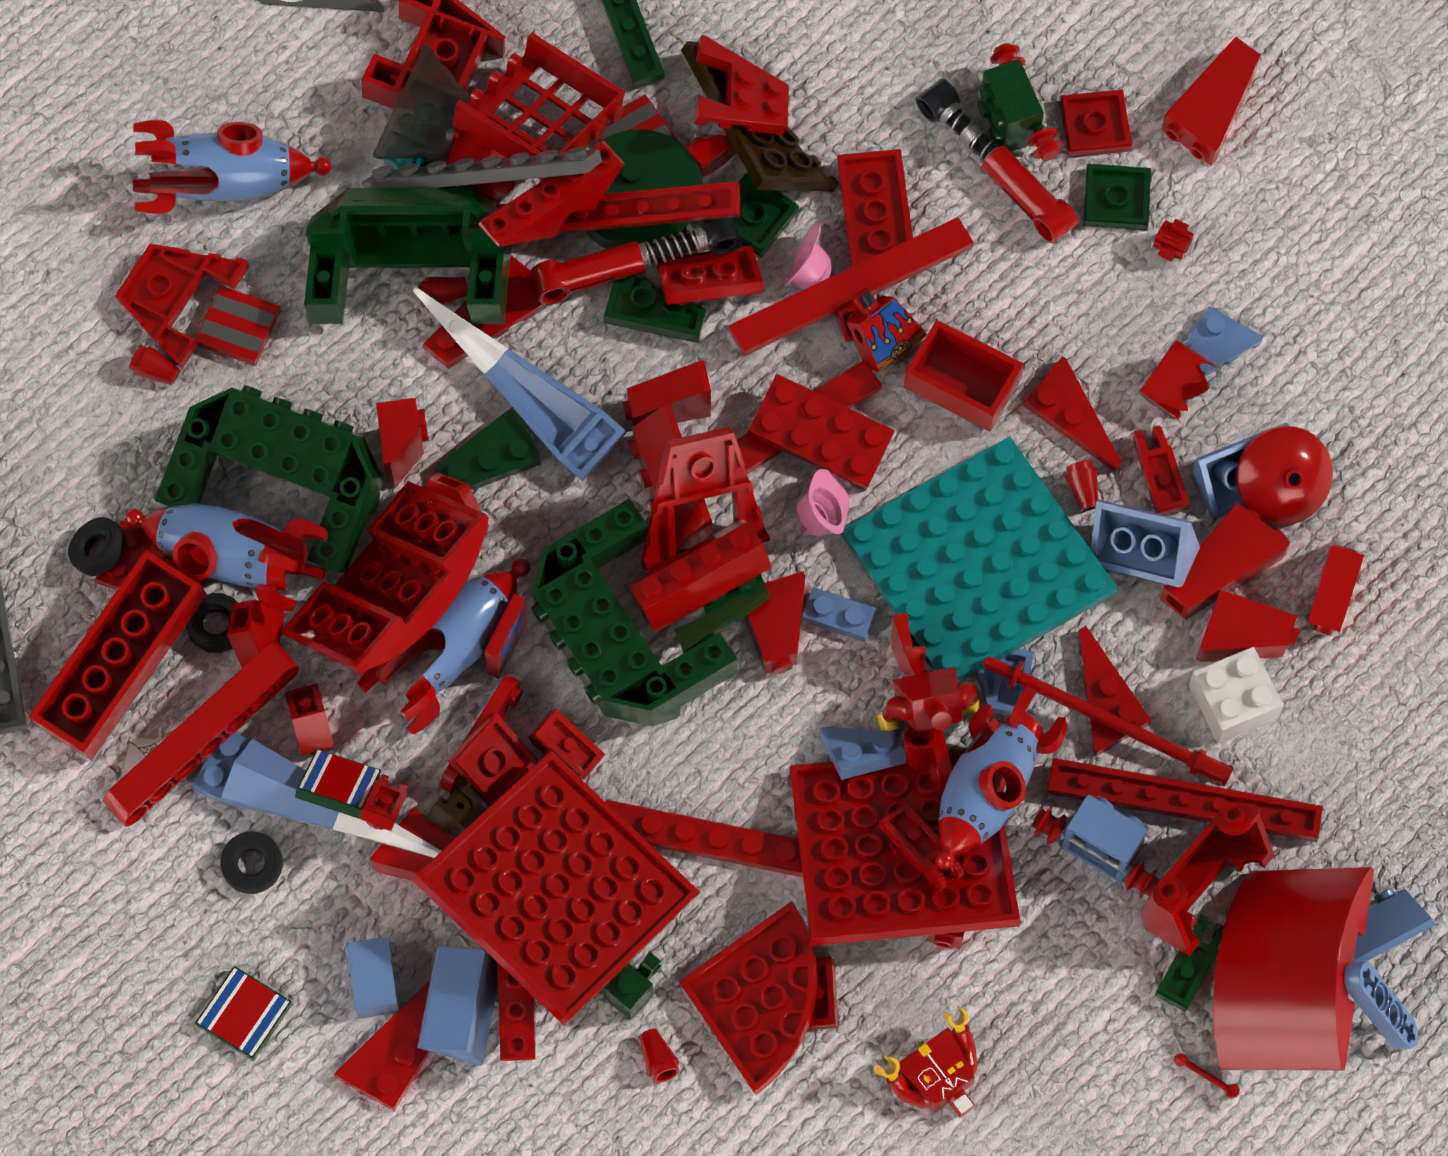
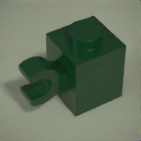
[604,952,661,1020]

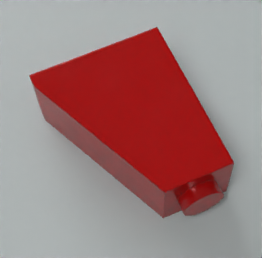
[622,360,711,427]
[1307,543,1364,636]
[745,571,805,674]
[1196,589,1300,662]
[370,807,454,881]

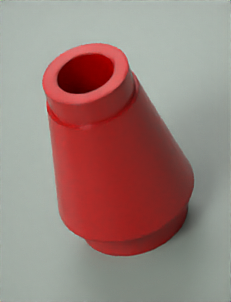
[418,277,468,307]
[129,345,181,386]
[1065,460,1099,512]
[639,1028,680,1083]

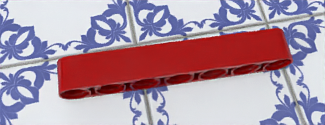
[102,642,300,827]

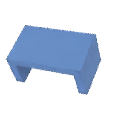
[347,937,399,1019]

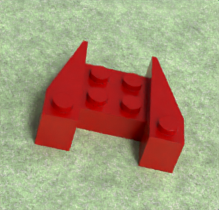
[361,0,505,113]

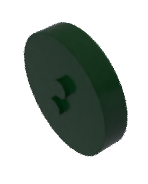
[586,129,703,249]

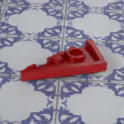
[1023,356,1121,472]
[1079,626,1151,756]

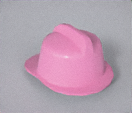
[782,221,831,289]
[796,469,849,537]

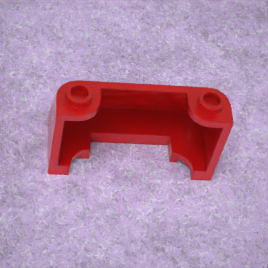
[1141,803,1275,956]

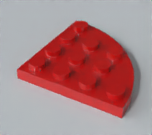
[678,901,817,1095]

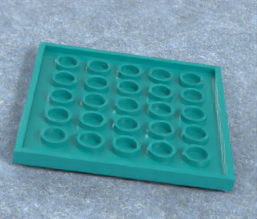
[841,436,1118,683]

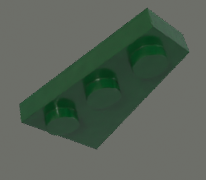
[604,275,706,343]
[436,407,541,490]

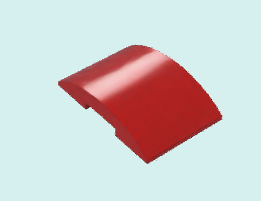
[281,481,489,672]
[1213,867,1374,1071]

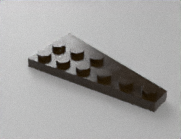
[681,41,839,192]

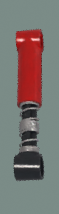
[915,78,1079,244]

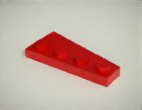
[423,255,545,369]
[334,979,431,1111]

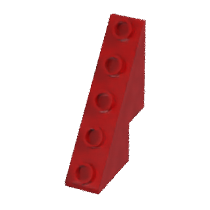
[478,141,625,247]
[498,963,536,1061]

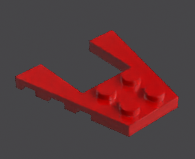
[641,427,770,571]

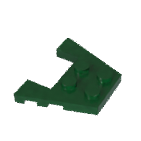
[674,549,771,653]

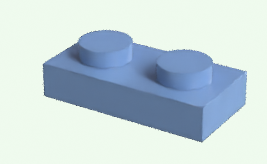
[802,587,876,642]

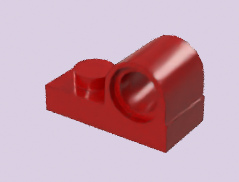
[528,709,605,780]
[904,725,952,795]

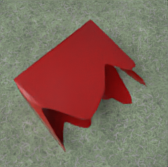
[1140,340,1221,422]

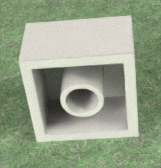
[1188,647,1284,744]

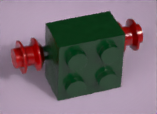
[977,43,1063,161]

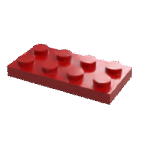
[837,149,913,267]
[747,373,895,490]

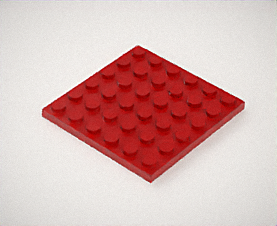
[789,749,1020,946]
[412,751,700,1026]

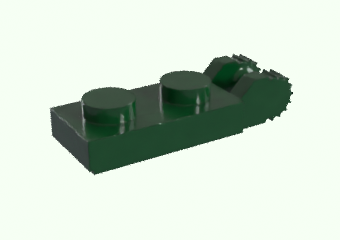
[1155,914,1224,1012]

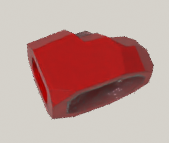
[685,132,737,177]

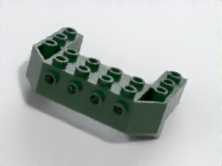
[304,188,512,324]
[155,385,383,573]
[531,499,738,726]

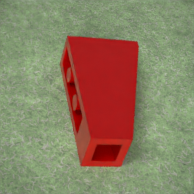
[1162,37,1261,166]
[1160,503,1290,620]

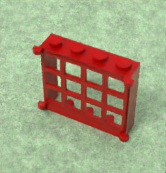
[453,32,625,181]

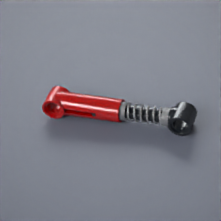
[530,217,742,305]

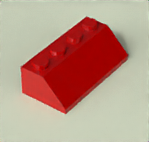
[628,403,712,551]
[624,520,772,633]

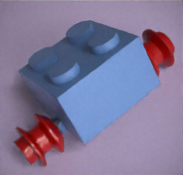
[1031,794,1161,899]

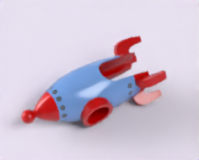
[133,120,332,215]
[125,504,328,611]
[352,558,530,735]
[934,686,1068,870]

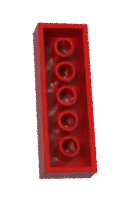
[28,550,207,761]

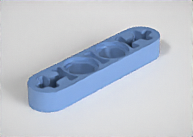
[1344,962,1418,1049]

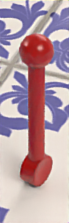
[1174,1053,1240,1099]

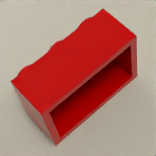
[904,319,1024,432]

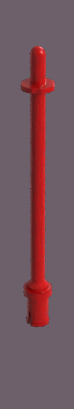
[983,656,1233,786]

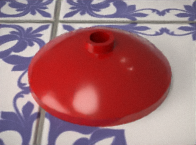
[1236,426,1333,525]

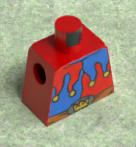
[848,288,927,372]

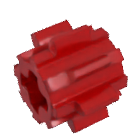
[1152,219,1194,262]

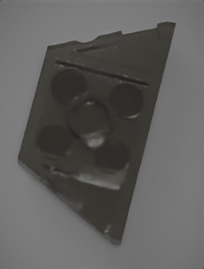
[373,45,470,159]

